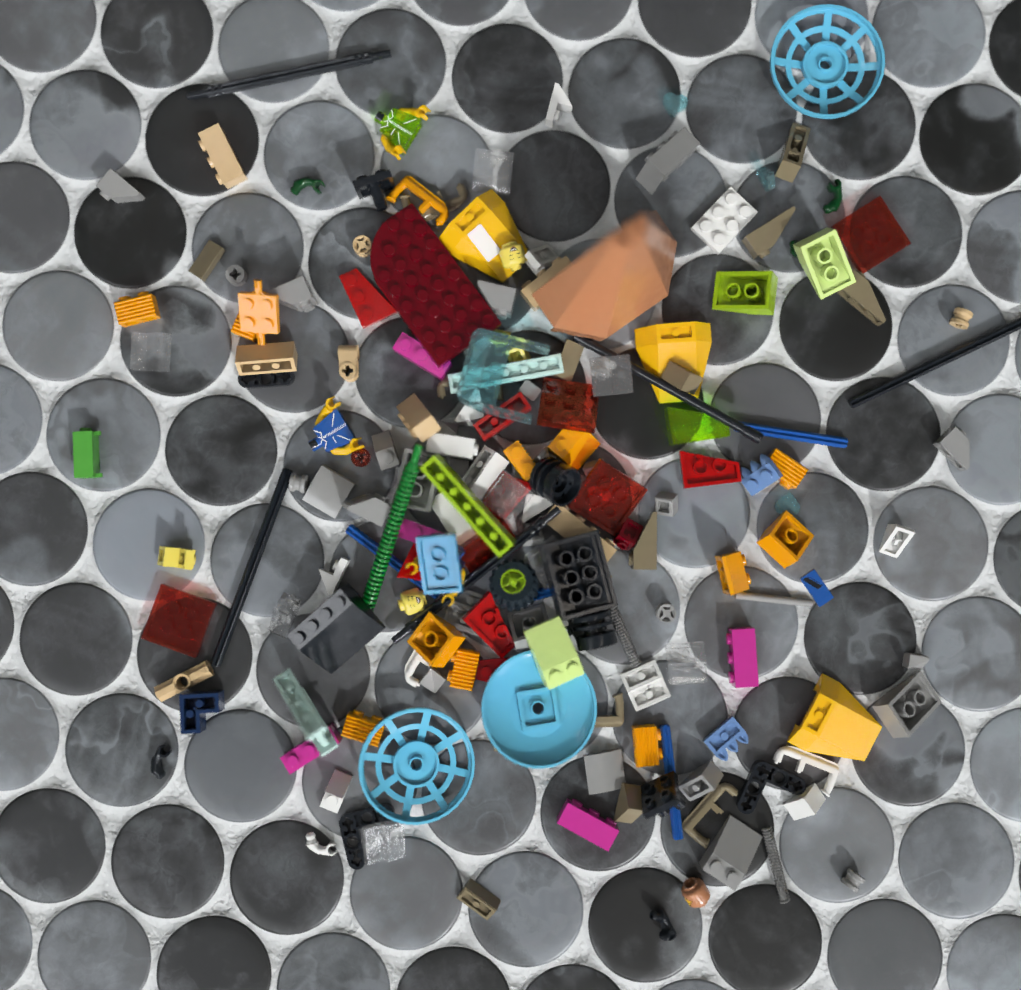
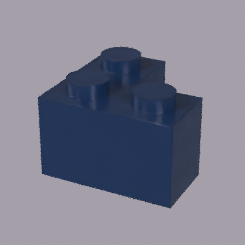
[179,690,225,734]

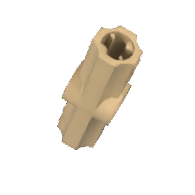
[154,660,214,702]

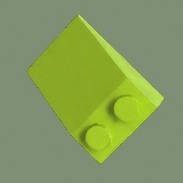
[712,271,778,315]

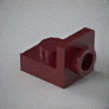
[612,517,644,551]

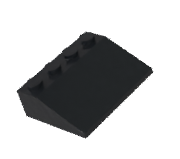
[538,530,618,621]
[287,583,386,674]

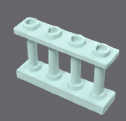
[273,668,338,756]

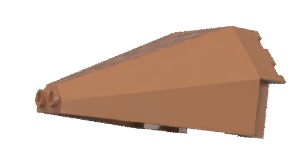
[532,210,677,341]

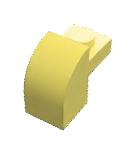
[157,546,196,570]

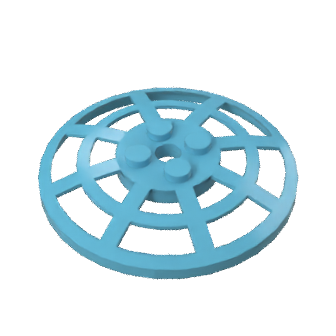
[770,4,885,119]
[358,707,475,825]

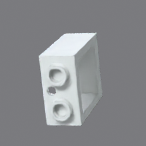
[426,433,479,461]

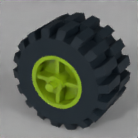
[489,559,539,612]

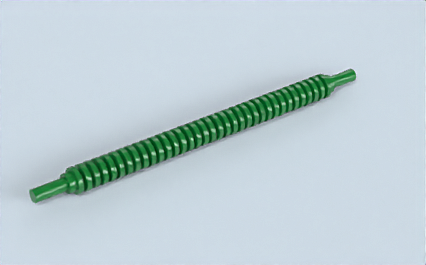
[362,443,423,612]

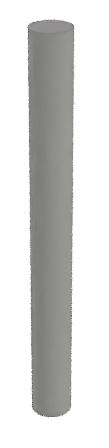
[735,592,813,607]

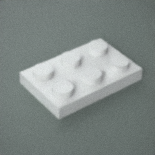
[691,186,758,255]

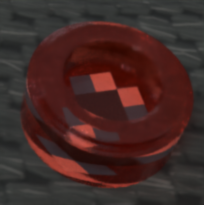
[351,448,371,467]

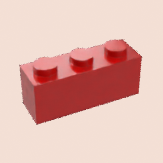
[473,391,532,442]

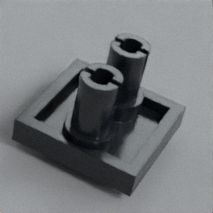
[353,169,395,211]
[641,770,687,819]

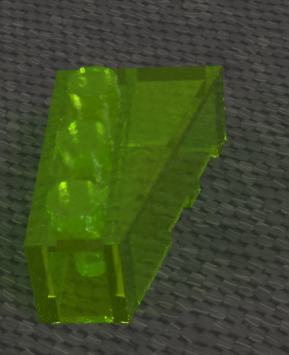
[664,407,730,446]

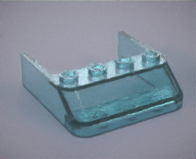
[457,329,550,425]

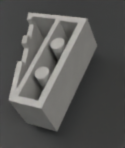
[636,127,700,195]

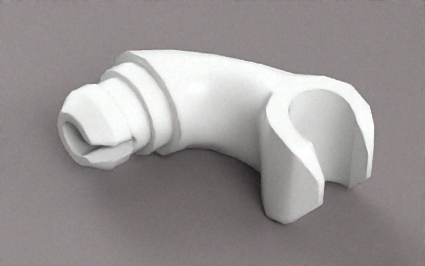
[306,832,338,856]

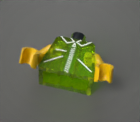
[374,105,431,160]

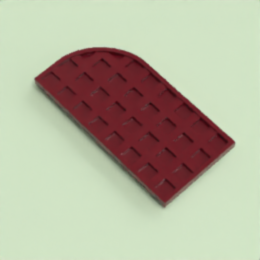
[370,203,502,368]

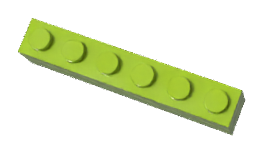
[420,453,516,557]

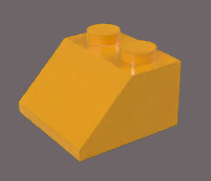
[547,417,600,470]
[756,510,814,569]
[715,551,751,595]
[407,611,466,668]

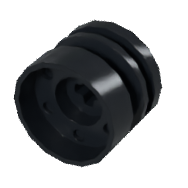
[529,456,582,507]
[571,609,617,651]

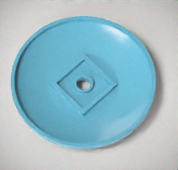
[481,650,597,769]

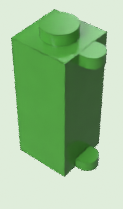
[73,428,103,479]

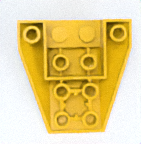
[438,189,528,283]
[634,321,712,404]
[787,673,882,761]

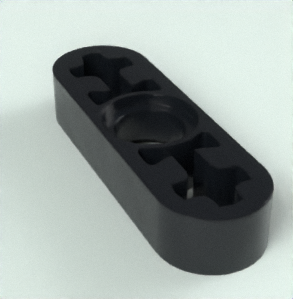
[238,372,295,389]

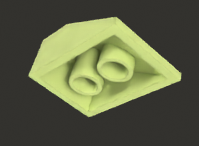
[793,227,856,300]
[523,615,585,690]

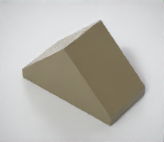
[660,360,703,395]
[613,782,642,824]

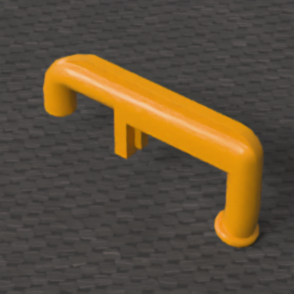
[386,176,449,226]

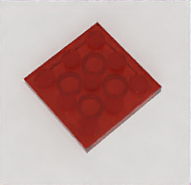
[830,196,911,274]
[537,377,600,434]
[567,458,648,536]
[141,584,217,658]

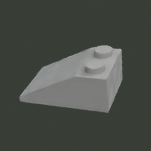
[392,448,446,513]
[872,671,942,738]
[699,815,763,891]

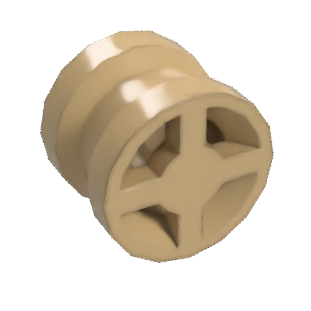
[353,235,372,257]
[949,308,973,330]

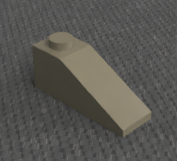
[775,122,811,182]
[742,206,796,259]
[836,269,886,326]
[628,512,657,570]

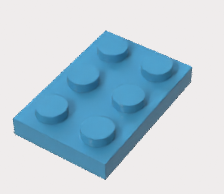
[415,533,464,595]

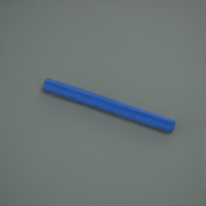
[734,421,848,448]
[345,524,440,599]
[659,724,683,840]

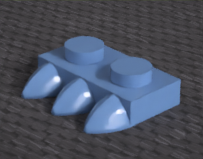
[740,454,783,496]
[703,715,748,761]

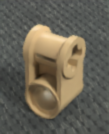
[338,345,360,382]

